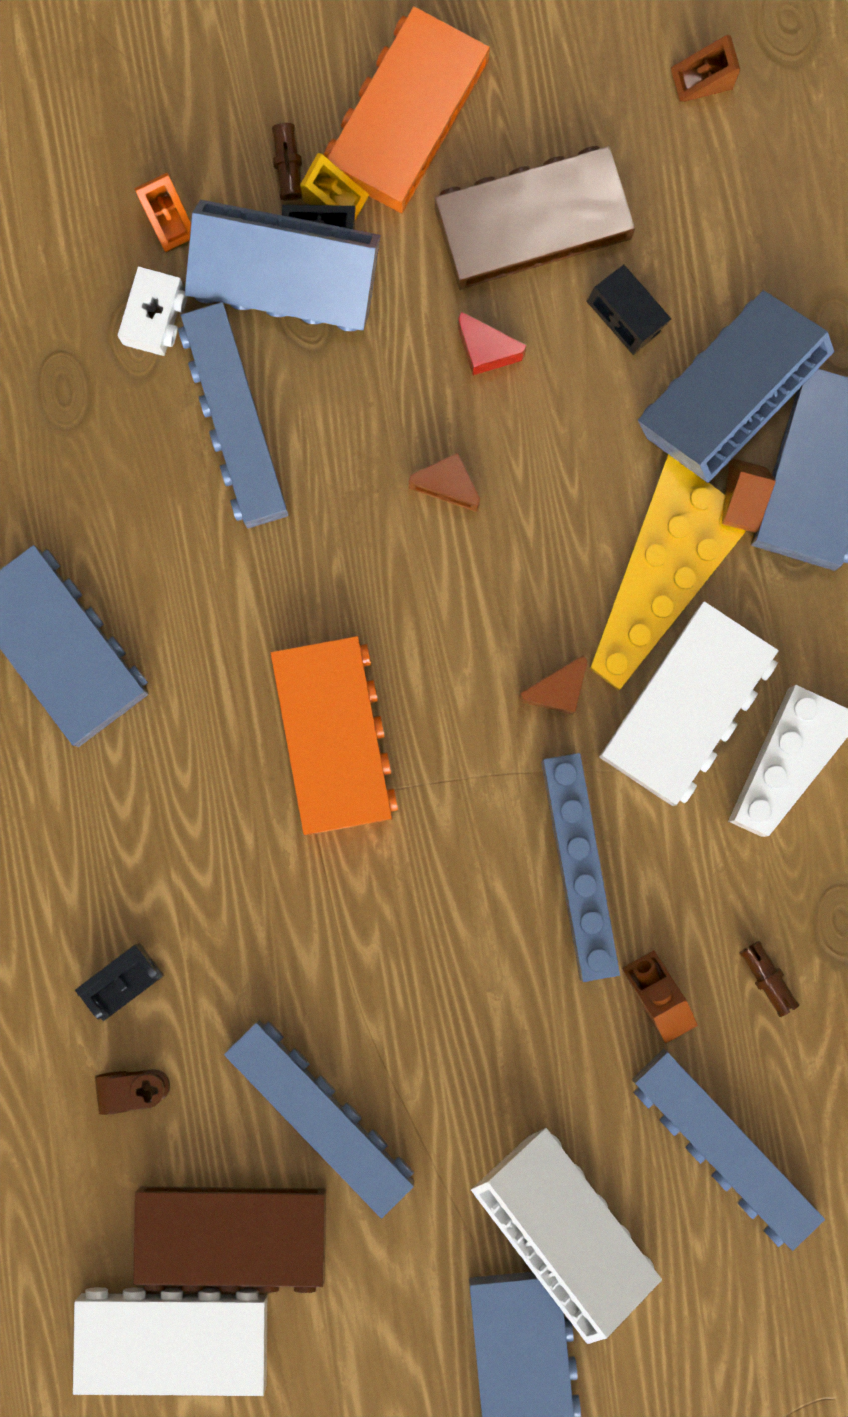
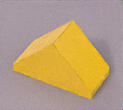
[300,153,369,220]

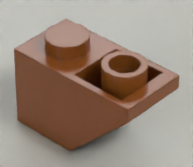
[622,950,698,1044]

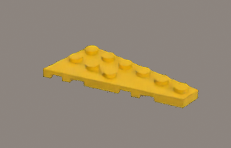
[590,454,746,691]

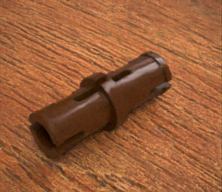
[272,123,302,201]
[739,941,799,1017]

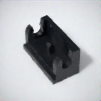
[586,264,671,355]
[75,943,164,1021]

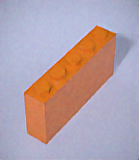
[324,6,490,214]
[270,636,398,835]

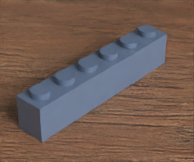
[178,302,289,529]
[541,753,620,982]
[224,1020,414,1219]
[631,1049,825,1251]

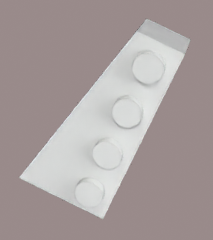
[728,685,848,837]

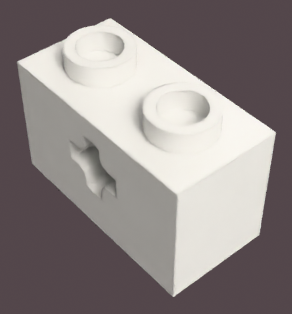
[118,266,187,356]

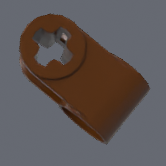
[95,1069,170,1115]

